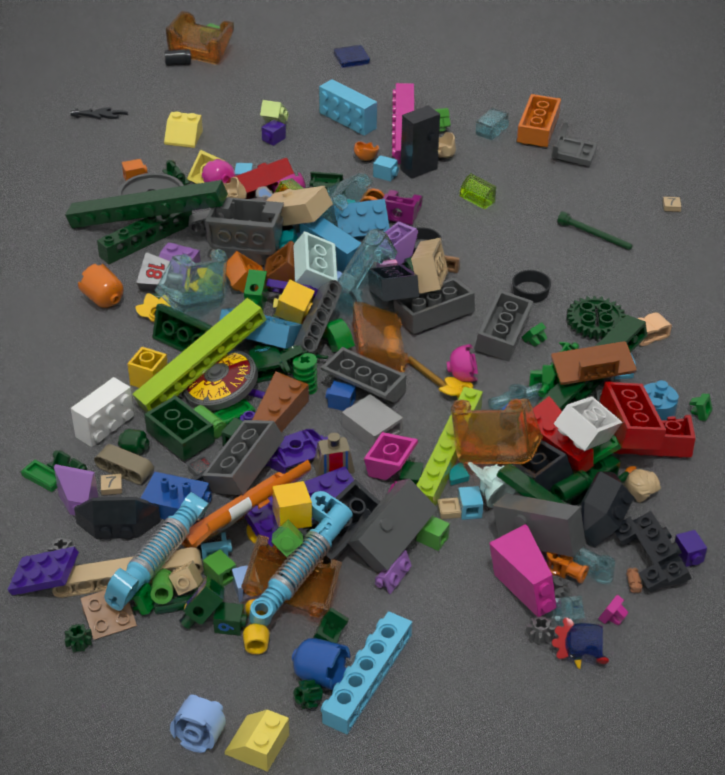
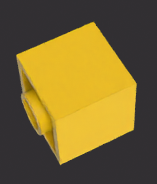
[275,280,315,324]
[127,347,168,388]
[272,481,312,529]

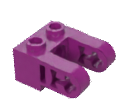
[383,190,423,225]

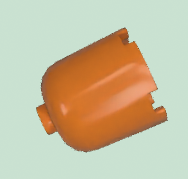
[78,264,124,308]

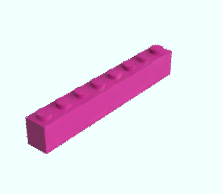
[392,83,414,164]

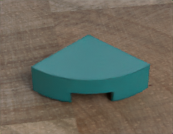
[449,462,470,486]

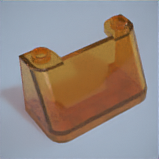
[166,11,234,64]
[353,302,409,372]
[451,398,543,464]
[241,534,342,618]

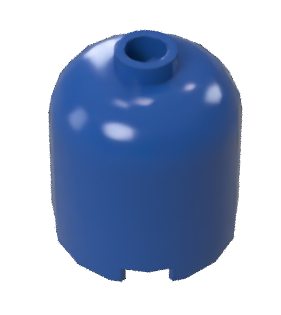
[292,638,350,691]

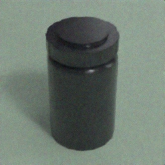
[165,49,191,65]

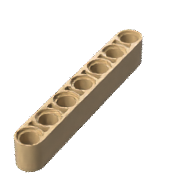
[52,547,203,598]

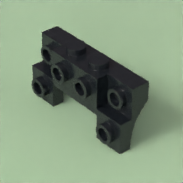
[615,511,692,593]

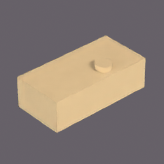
[266,186,333,226]
[411,238,448,294]

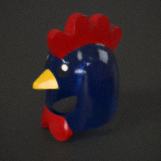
[552,617,609,669]

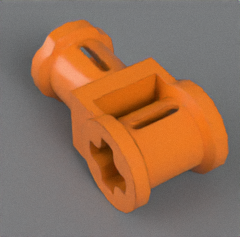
[546,552,589,584]

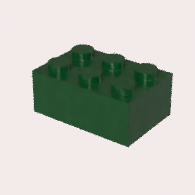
[144,396,215,461]

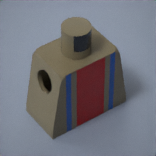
[313,433,355,477]

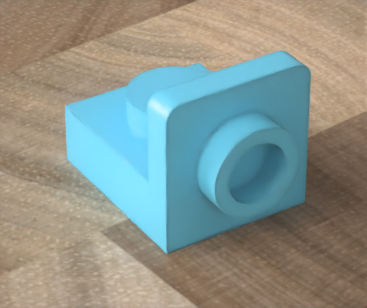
[201,532,232,559]

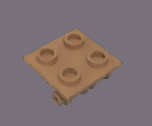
[80,590,137,640]

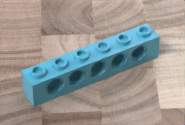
[321,611,412,734]

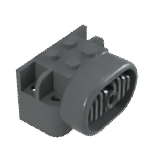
[205,197,284,266]

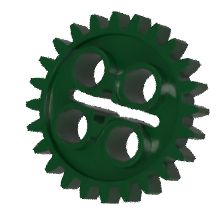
[566,296,626,340]

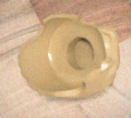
[438,132,456,158]
[223,177,247,199]
[624,469,661,503]

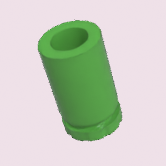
[194,405,226,439]
[151,568,174,604]

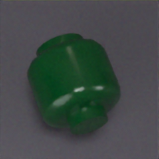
[118,429,150,456]

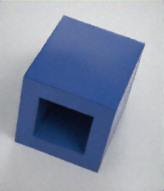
[325,381,356,411]

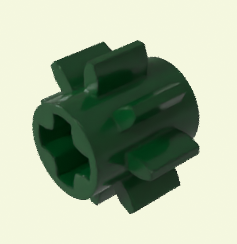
[64,624,92,652]
[293,679,323,709]

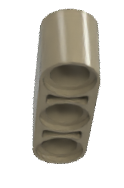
[94,444,154,485]

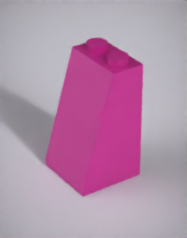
[489,524,557,617]

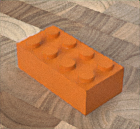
[517,94,561,147]

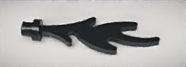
[70,107,128,119]

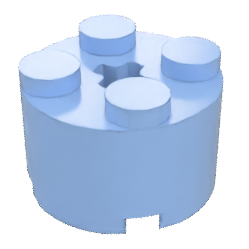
[170,694,226,753]

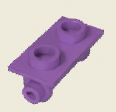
[375,550,412,594]

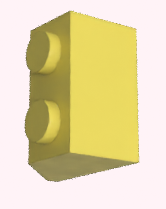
[164,112,203,148]
[225,709,289,772]

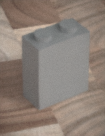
[342,394,403,448]

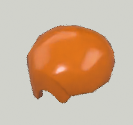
[354,141,379,161]

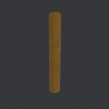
[407,356,446,387]

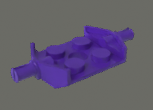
[264,429,328,474]

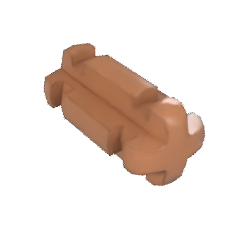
[626,568,642,593]

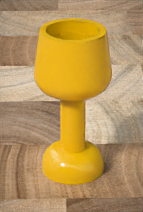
[243,599,270,654]

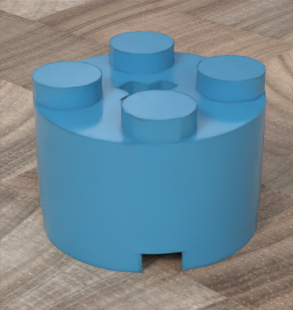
[644,380,679,420]

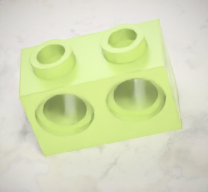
[260,100,289,124]

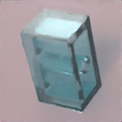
[476,108,509,140]

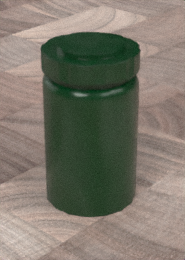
[551,470,592,502]

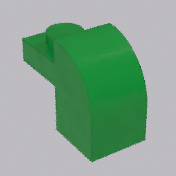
[321,318,355,352]

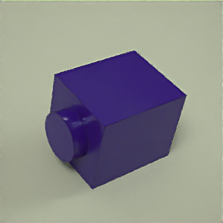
[261,119,286,146]
[675,530,707,567]

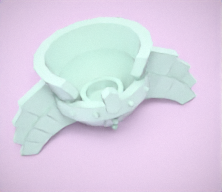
[467,462,517,508]

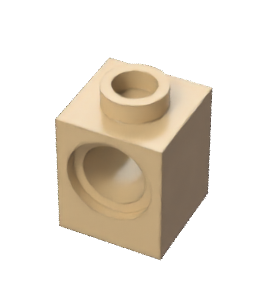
[169,560,203,595]

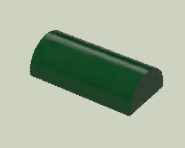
[152,304,213,352]

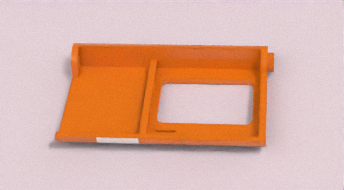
[181,460,311,548]

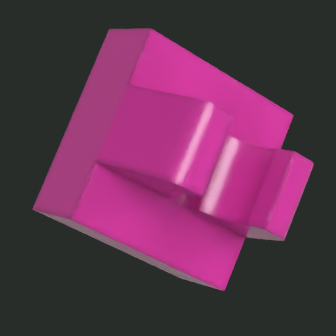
[598,595,628,625]

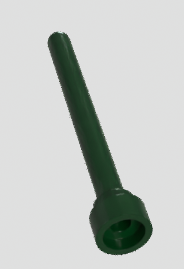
[557,211,633,250]

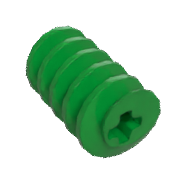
[293,353,318,395]

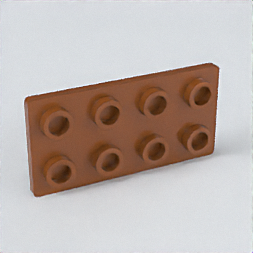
[551,341,637,385]

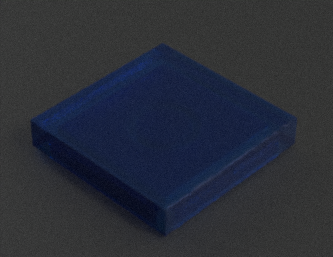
[334,45,370,68]

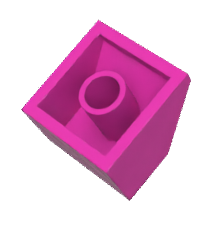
[364,432,418,480]

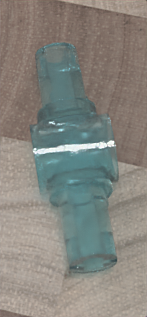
[488,383,542,410]

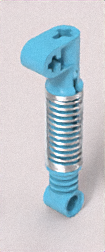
[249,491,353,626]
[104,492,209,611]

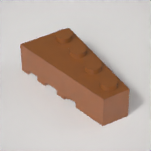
[252,372,309,433]

